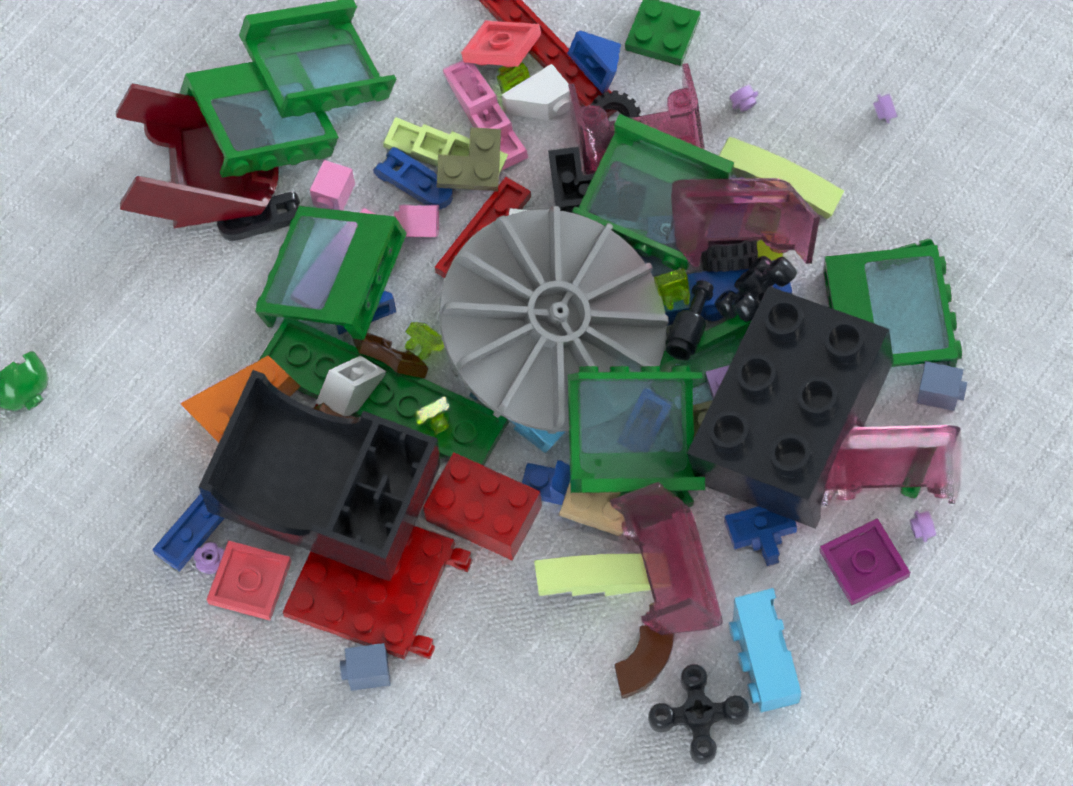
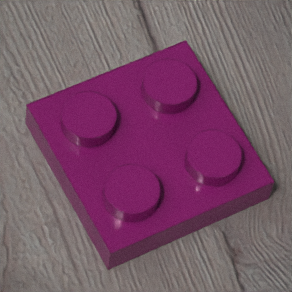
[819,518,911,606]

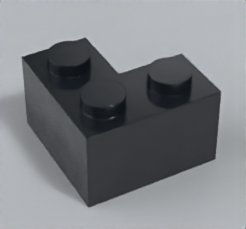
[548,147,619,216]

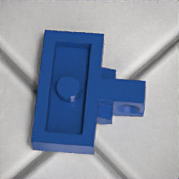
[724,506,797,566]

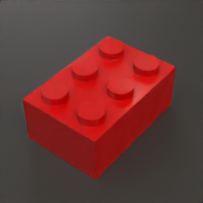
[423,452,542,561]

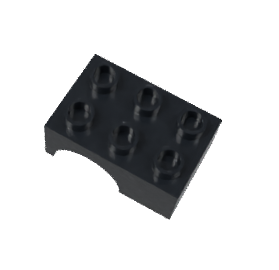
[687,286,894,529]
[198,370,440,581]

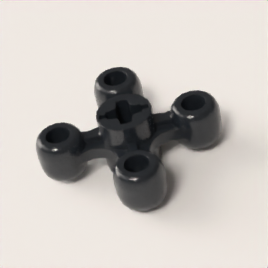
[715,256,797,322]
[648,664,749,765]

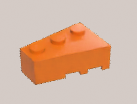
[180,356,300,443]

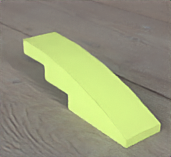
[383,117,508,175]
[719,137,844,219]
[534,553,670,596]

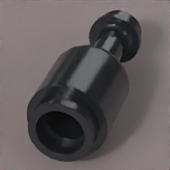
[665,280,714,361]

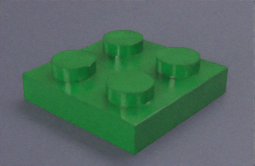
[625,0,700,66]

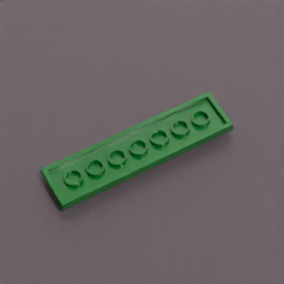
[258,318,509,466]

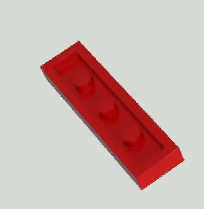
[435,177,531,278]

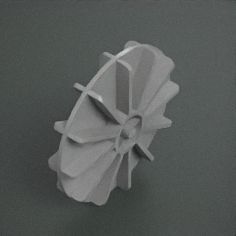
[438,206,668,434]

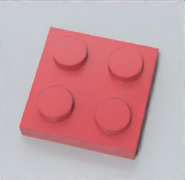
[461,20,541,67]
[206,540,292,621]

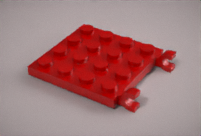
[283,526,473,660]

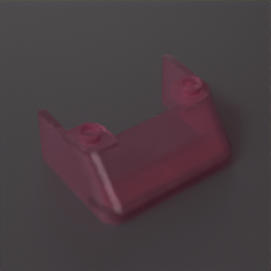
[568,63,705,181]
[671,178,820,267]
[821,425,961,506]
[610,482,723,635]

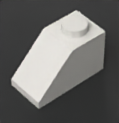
[502,64,573,120]
[316,356,386,416]

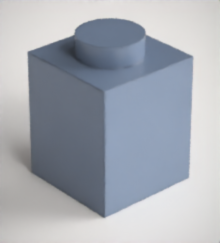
[917,361,967,411]
[340,643,391,691]

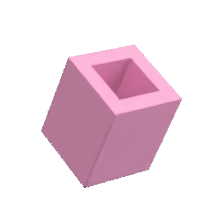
[310,160,355,211]
[394,204,439,237]

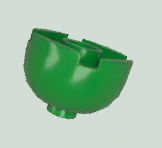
[0,351,49,411]

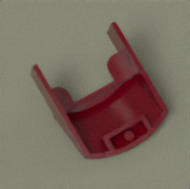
[116,83,279,228]

